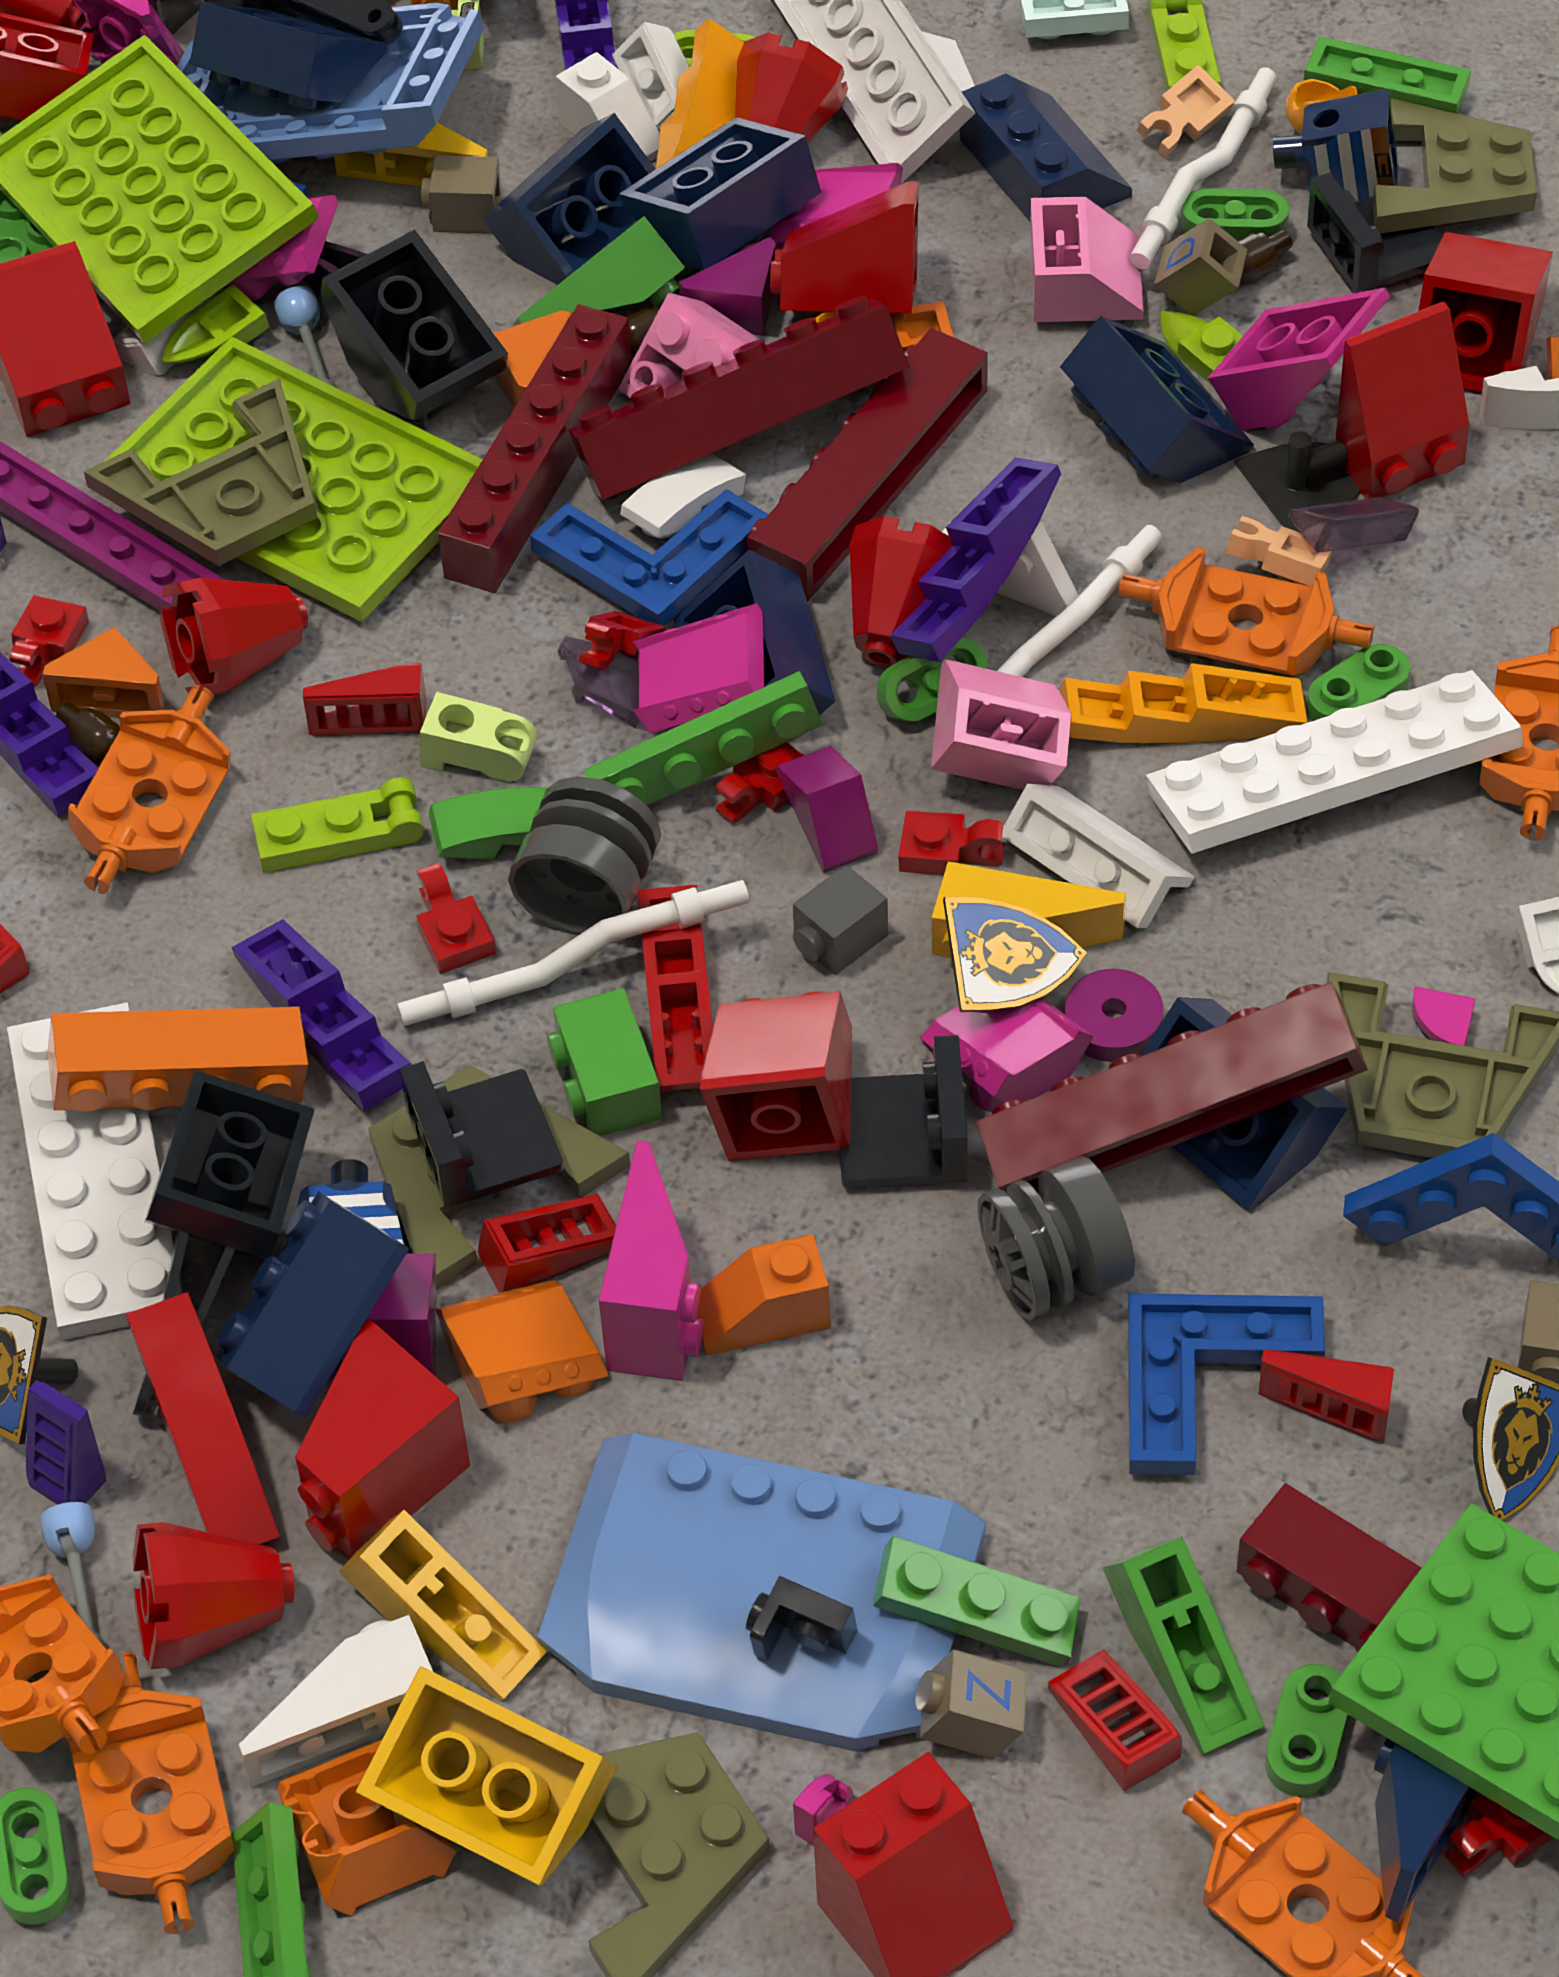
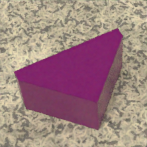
[679,237,776,336]
[776,746,878,873]
[363,1254,436,1376]

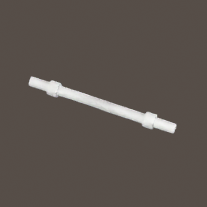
[1129,67,1277,269]
[997,525,1162,677]
[397,880,750,1026]

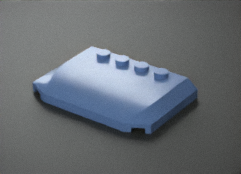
[177,3,484,164]
[537,1433,986,1751]

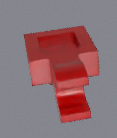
[9,595,89,687]
[579,611,666,670]
[716,742,805,824]
[898,811,1005,875]
[416,863,496,974]
[1444,1794,1553,1877]

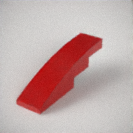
[637,884,713,1092]
[125,1292,280,1544]

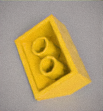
[356,1666,617,1887]

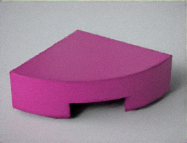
[1412,986,1475,1046]
[793,1774,854,1846]

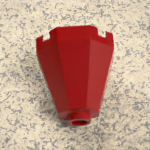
[735,32,848,143]
[849,516,953,667]
[160,577,308,695]
[133,1522,295,1670]

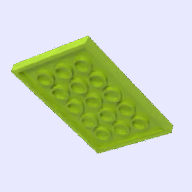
[0,35,320,344]
[104,336,483,622]

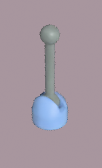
[274,286,336,387]
[39,1502,104,1646]

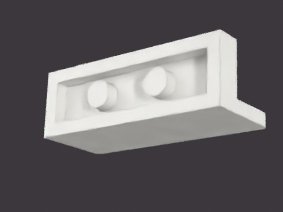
[1002,783,1194,928]

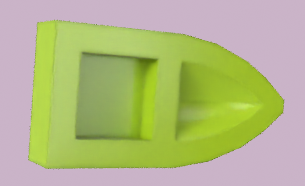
[162,284,270,364]
[1160,310,1243,386]

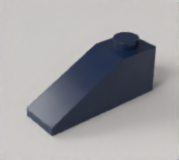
[1374,1738,1478,1923]

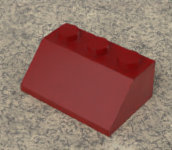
[0,12,94,120]

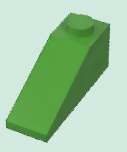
[513,216,685,326]
[1102,1536,1264,1754]

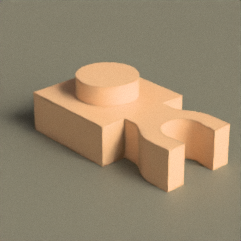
[1137,65,1235,159]
[1225,516,1335,587]

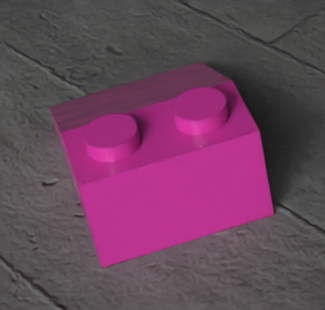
[1208,288,1390,430]
[599,1141,703,1381]

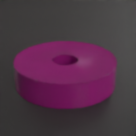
[1065,969,1163,1062]

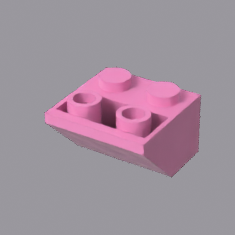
[1030,197,1144,322]
[618,293,767,398]
[931,659,1071,790]

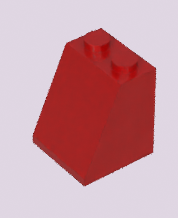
[770,181,919,314]
[1418,232,1553,392]
[0,241,131,437]
[700,991,852,1161]
[295,1319,470,1560]
[813,1752,1013,1977]

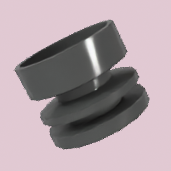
[508,776,662,935]
[978,1155,1135,1321]

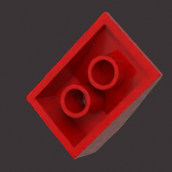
[1335,301,1470,502]

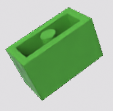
[546,988,662,1136]

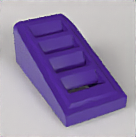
[26,1380,107,1505]

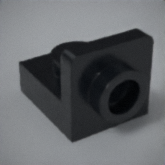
[746,1575,858,1661]

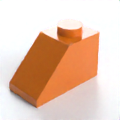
[697,1234,831,1356]

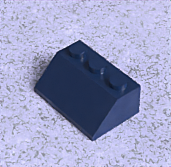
[190,2,387,109]
[960,73,1132,222]
[482,112,656,285]
[619,117,822,270]
[1060,316,1254,483]
[673,550,836,716]
[1142,997,1349,1210]
[216,1191,409,1418]

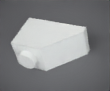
[556,52,660,162]

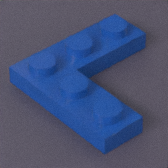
[530,489,769,626]
[1343,1133,1559,1262]
[1128,1293,1325,1475]

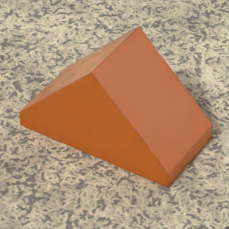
[494,310,572,408]
[42,627,166,718]

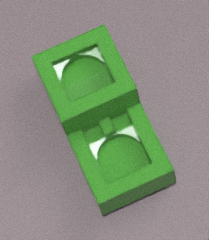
[428,787,549,860]

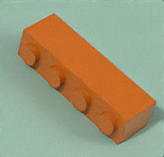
[47,1007,308,1112]

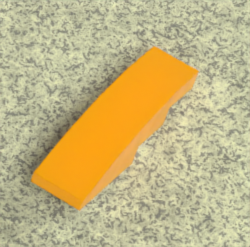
[656,18,744,169]
[1059,663,1308,744]

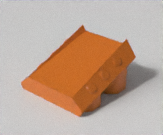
[435,1280,609,1423]
[277,1740,456,1917]

